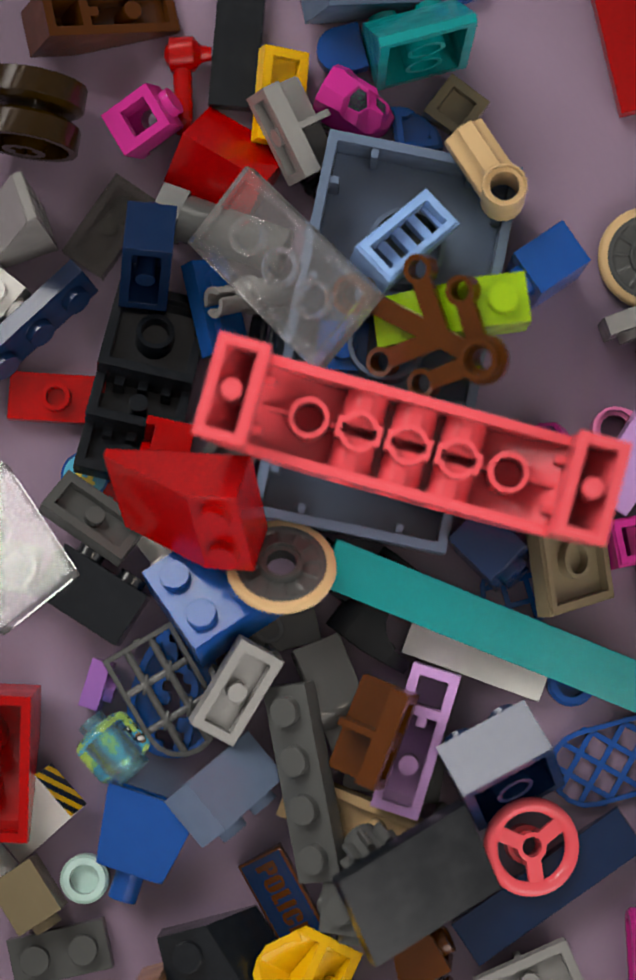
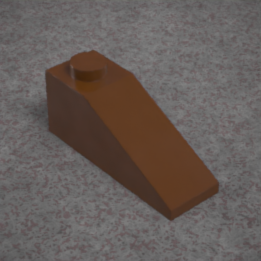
[21,0,181,58]

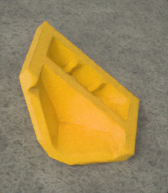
[252,925,363,980]

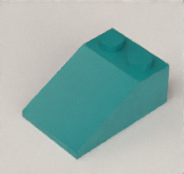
[361,0,478,91]

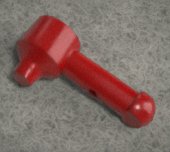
[164,36,212,136]

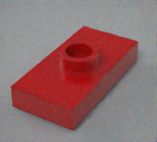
[7,371,106,425]

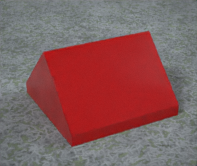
[162,107,281,217]

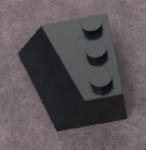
[157,905,278,980]

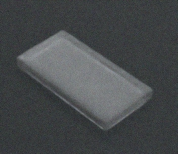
[187,166,385,368]

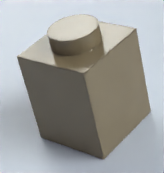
[0,853,68,937]

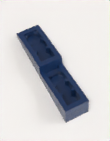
[451,806,636,966]

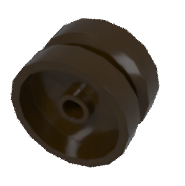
[0,63,88,162]

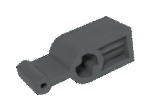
[291,632,359,772]

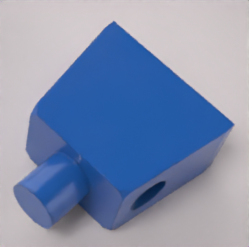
[96,779,190,905]

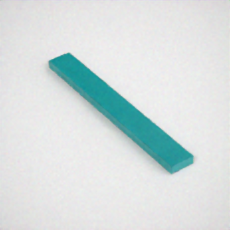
[330,539,636,713]

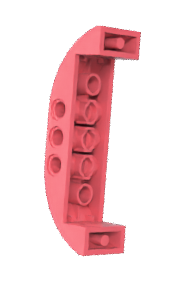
[191,331,633,547]

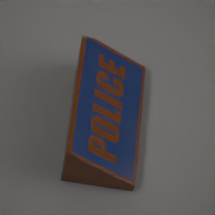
[238,842,327,939]

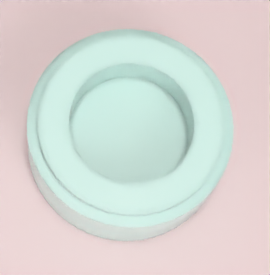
[60,853,111,904]

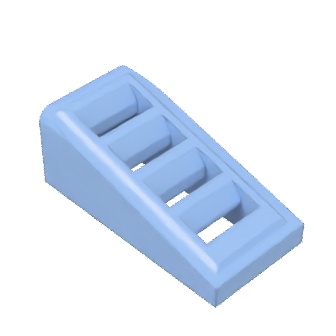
[350,188,460,295]

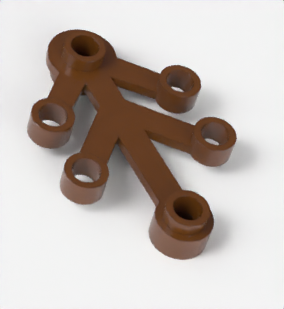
[333,254,509,398]

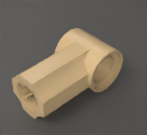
[445,118,527,221]

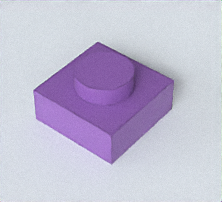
[78,657,121,711]

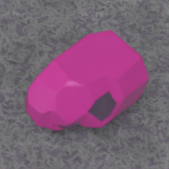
[313,64,394,138]

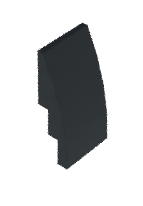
[73,280,201,481]

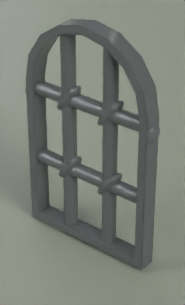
[102,621,214,757]

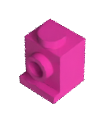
[101,83,184,159]

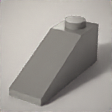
[0,171,59,268]

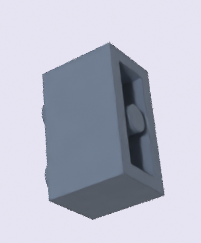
[164,731,280,848]

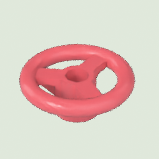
[483,797,579,897]

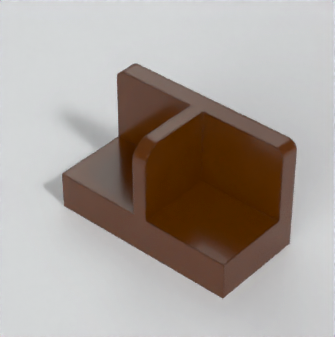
[329,674,420,791]

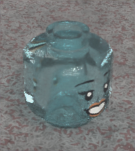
[76,711,150,786]

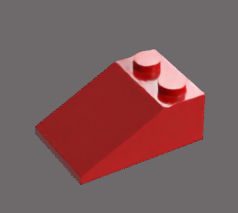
[103,449,268,571]
[0,683,41,844]

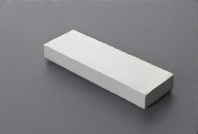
[401,622,547,702]

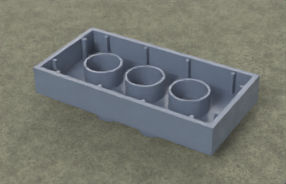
[257,129,523,556]

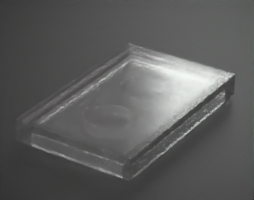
[0,461,80,635]

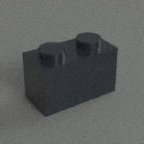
[33,542,152,646]

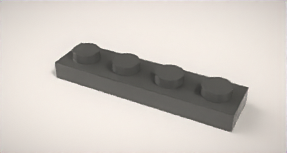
[264,680,347,884]

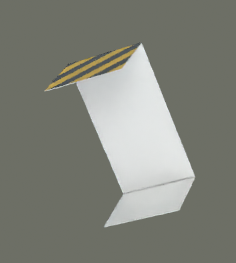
[0,763,87,877]

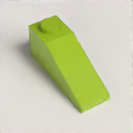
[373,271,532,348]

